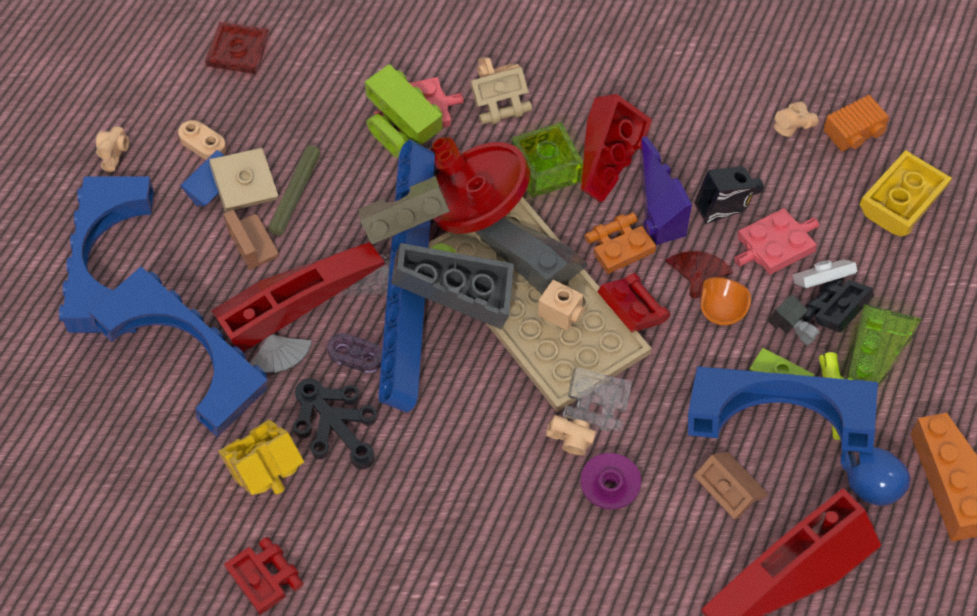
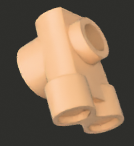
[774,101,818,137]
[96,127,129,173]
[545,415,596,455]

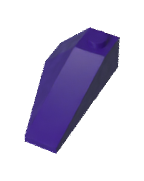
[640,136,692,245]

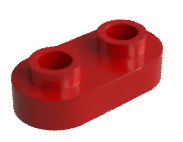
[431,137,465,177]

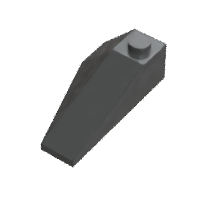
[475,216,588,295]

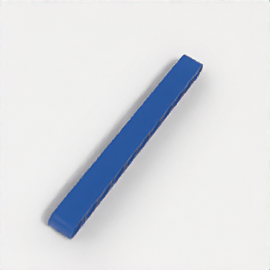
[378,140,435,413]

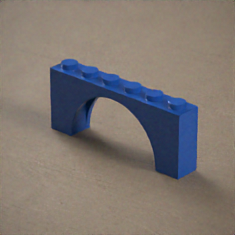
[59,176,154,333]
[89,267,268,437]
[688,366,878,453]

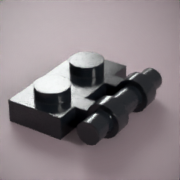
[803,279,874,333]

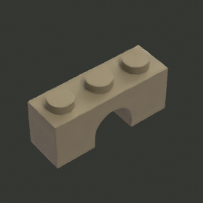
[359,176,450,245]

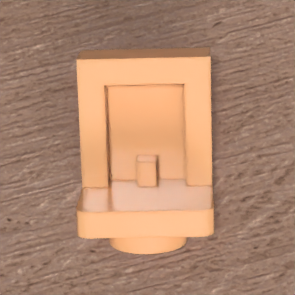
[477,57,519,78]

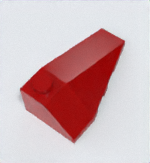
[581,94,652,202]

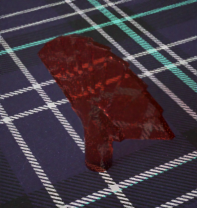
[665,251,733,298]

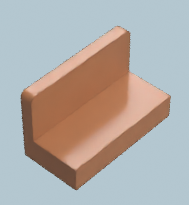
[223,210,279,270]
[694,452,768,520]

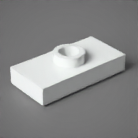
[793,259,857,288]

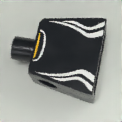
[694,166,764,224]

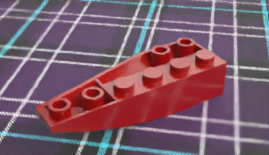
[211,242,385,352]
[701,488,881,616]

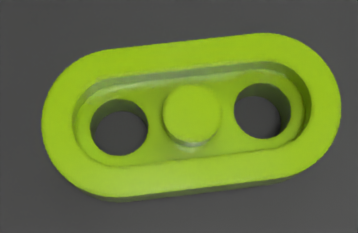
[367,114,408,158]

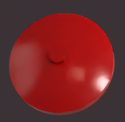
[433,142,530,234]

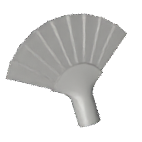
[250,333,312,373]

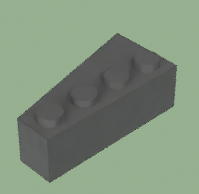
[391,243,514,329]

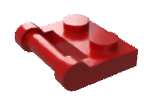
[597,273,671,333]

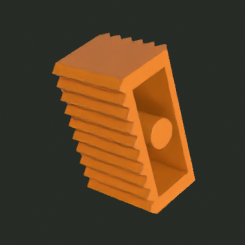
[823,94,890,152]

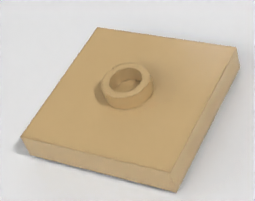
[209,148,278,212]

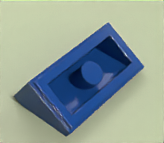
[180,150,225,206]

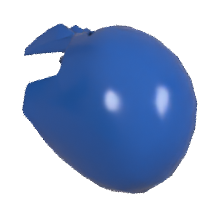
[841,447,911,506]

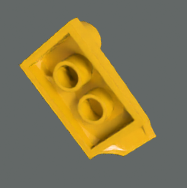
[860,150,952,236]

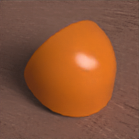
[700,277,751,325]

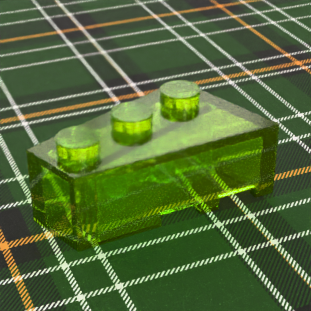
[845,304,922,392]

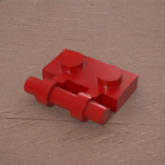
[224,537,304,615]

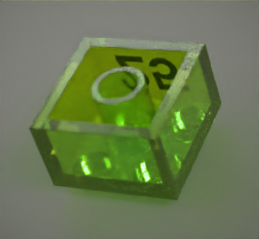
[511,122,583,198]

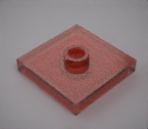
[205,22,270,74]

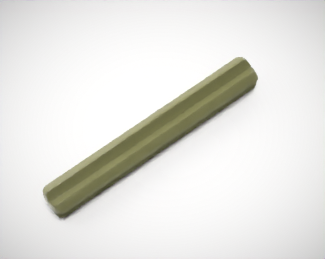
[268,145,320,236]

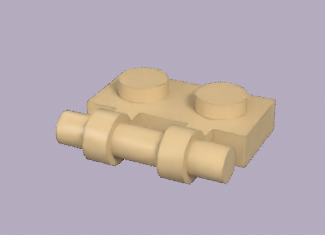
[469,67,532,125]

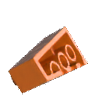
[910,412,977,542]

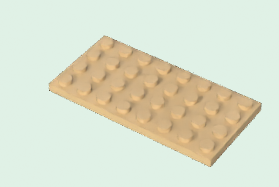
[428,197,652,412]

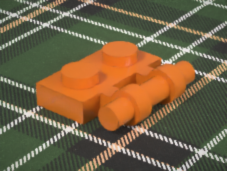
[584,212,656,274]

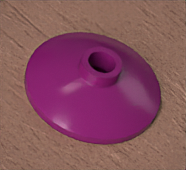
[580,453,641,510]

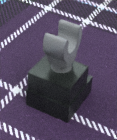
[768,294,820,346]

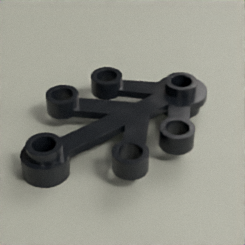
[293,379,377,469]

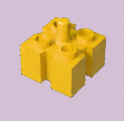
[218,420,304,496]

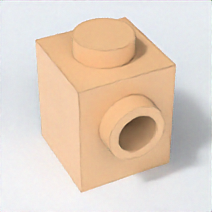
[538,280,585,331]

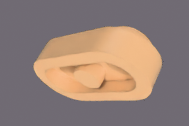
[178,120,226,160]

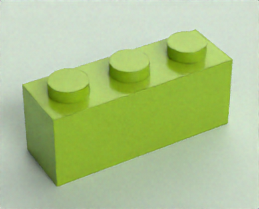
[365,64,443,145]

